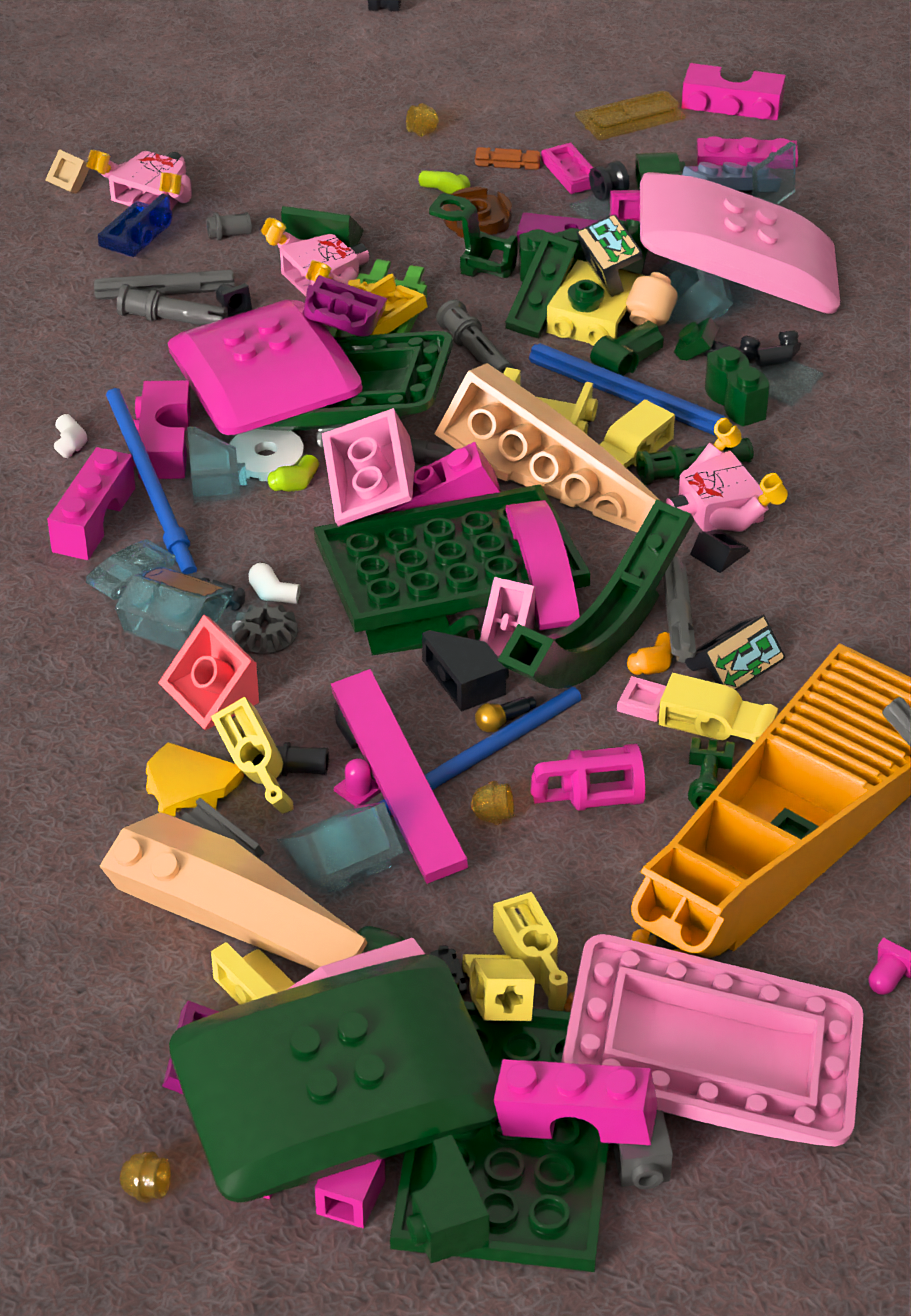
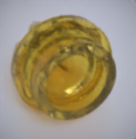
[406,103,439,136]
[471,780,514,825]
[120,1151,171,1203]

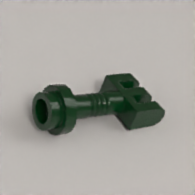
[688,737,735,810]

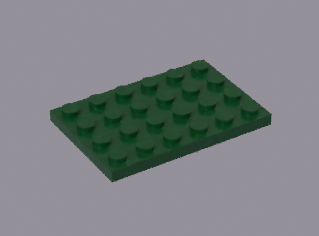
[314,484,590,632]
[390,1001,609,1272]

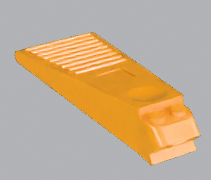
[631,643,911,958]

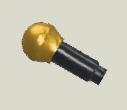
[475,696,536,732]

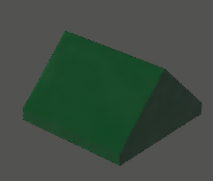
[281,206,364,247]

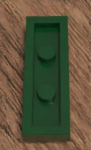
[505,232,578,339]

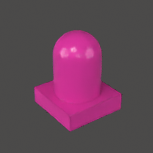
[334,759,381,809]
[868,938,911,995]

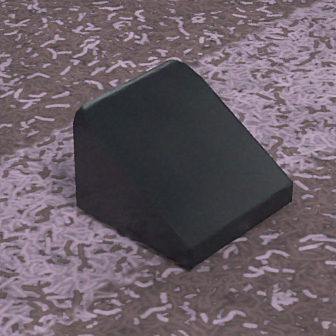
[690,531,750,573]

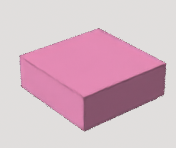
[617,676,666,722]

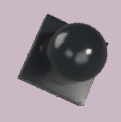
[216,283,252,317]

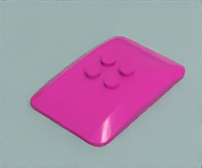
[168,300,363,435]

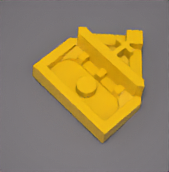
[348,274,428,335]
[146,742,244,816]

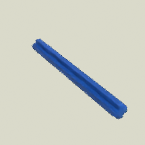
[529,344,725,436]

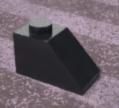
[422,630,509,712]

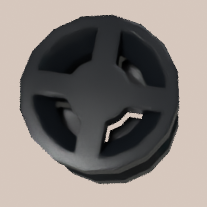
[589,160,630,201]

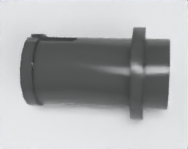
[206,212,252,240]

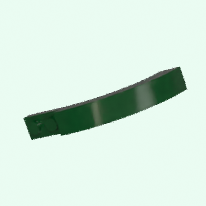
[497,499,695,689]

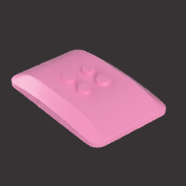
[640,172,840,314]
[561,934,863,1147]

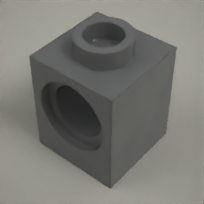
[611,1110,673,1189]

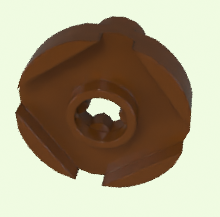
[443,187,512,238]

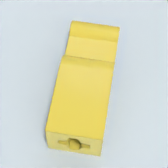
[599,399,675,468]
[658,673,778,743]
[211,697,294,814]
[493,892,568,1011]
[462,954,535,1021]

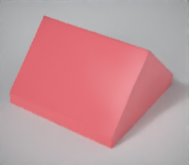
[158,615,259,730]

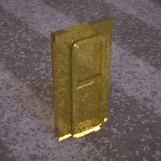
[575,91,685,141]

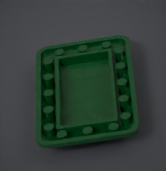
[256,331,453,431]
[169,954,498,1203]

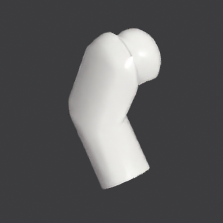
[54,414,87,458]
[248,563,301,604]

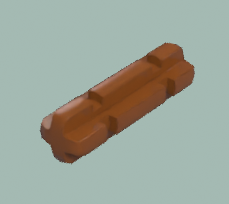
[475,147,541,170]

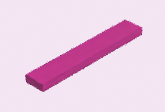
[331,669,468,884]

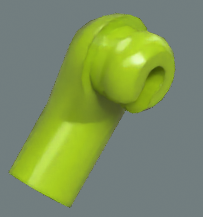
[419,170,470,195]
[267,455,319,492]

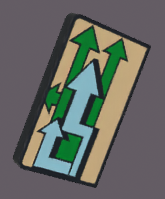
[576,214,643,297]
[685,614,785,690]

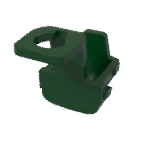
[429,193,518,278]

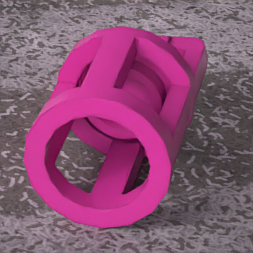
[530,744,645,811]

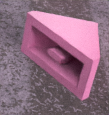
[480,577,536,656]

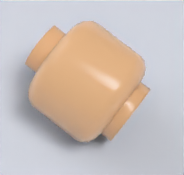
[626,272,678,326]

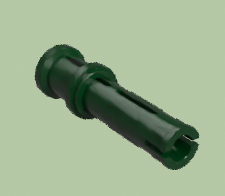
[636,438,754,485]

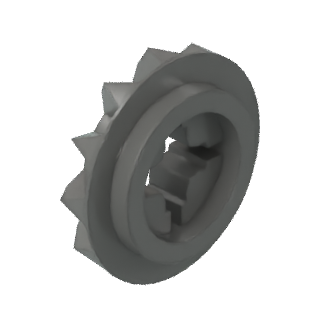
[232,602,298,654]

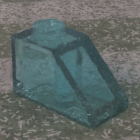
[187,427,247,503]

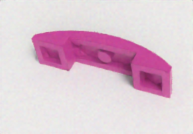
[506,500,580,630]

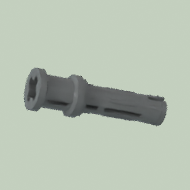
[117,284,228,326]
[436,299,514,373]

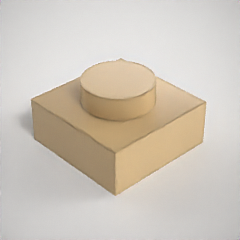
[46,150,90,194]

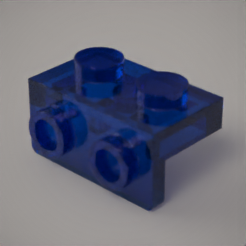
[98,193,173,258]

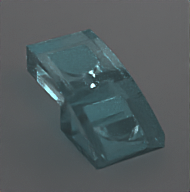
[86,539,175,600]

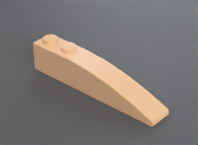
[435,363,660,532]
[100,812,368,970]

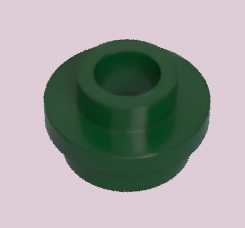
[568,280,604,313]

